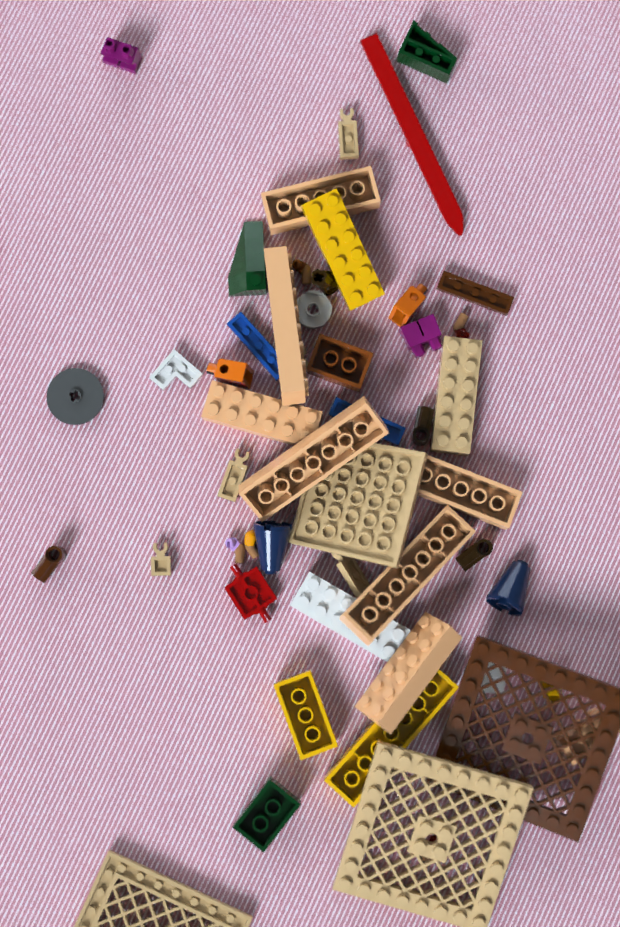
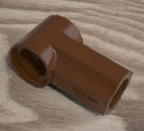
[31,546,66,583]

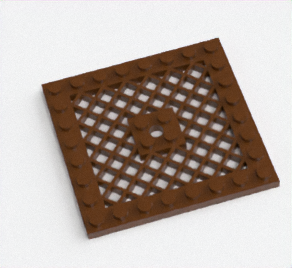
[427,635,620,843]

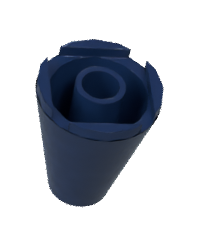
[253,521,292,575]
[486,560,530,616]

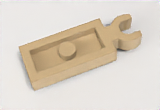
[338,108,359,160]
[217,448,250,503]
[331,553,370,598]

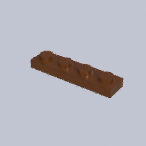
[436,271,514,316]

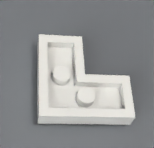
[149,349,203,391]

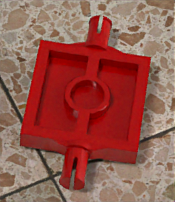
[224,563,277,623]

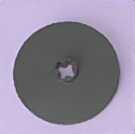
[47,368,104,425]

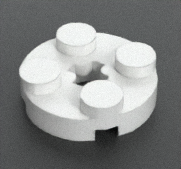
[297,290,332,329]

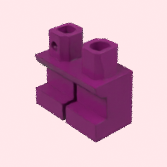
[100,37,142,74]
[399,314,442,358]

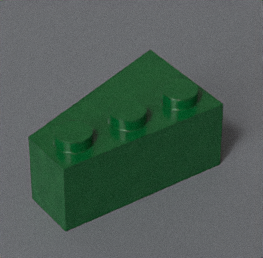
[397,20,457,84]

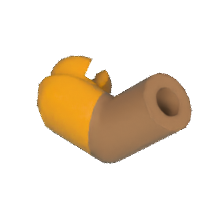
[244,529,259,559]

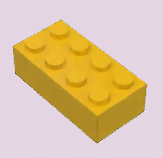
[273,670,338,760]

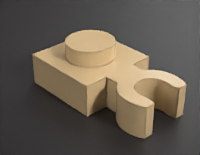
[151,543,171,576]

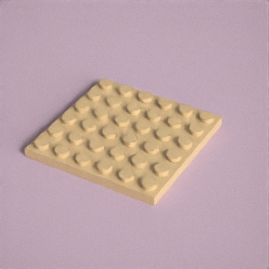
[288,443,428,569]

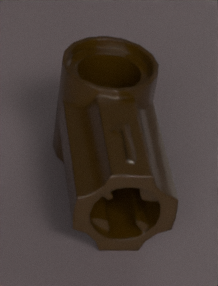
[311,269,339,296]
[412,406,434,446]
[455,539,493,572]

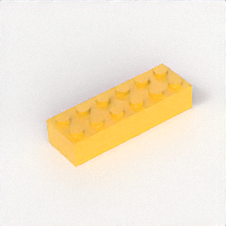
[300,188,385,311]

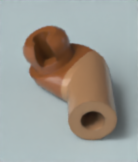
[292,259,311,285]

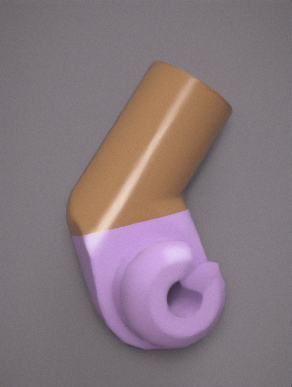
[225,537,245,563]

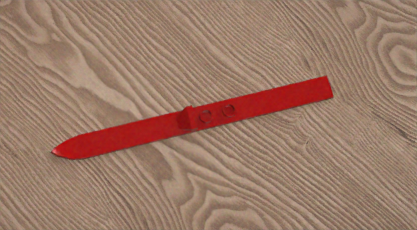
[360,33,464,236]

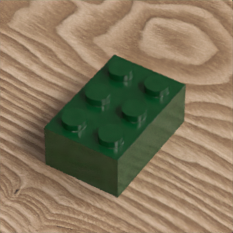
[233,776,301,853]

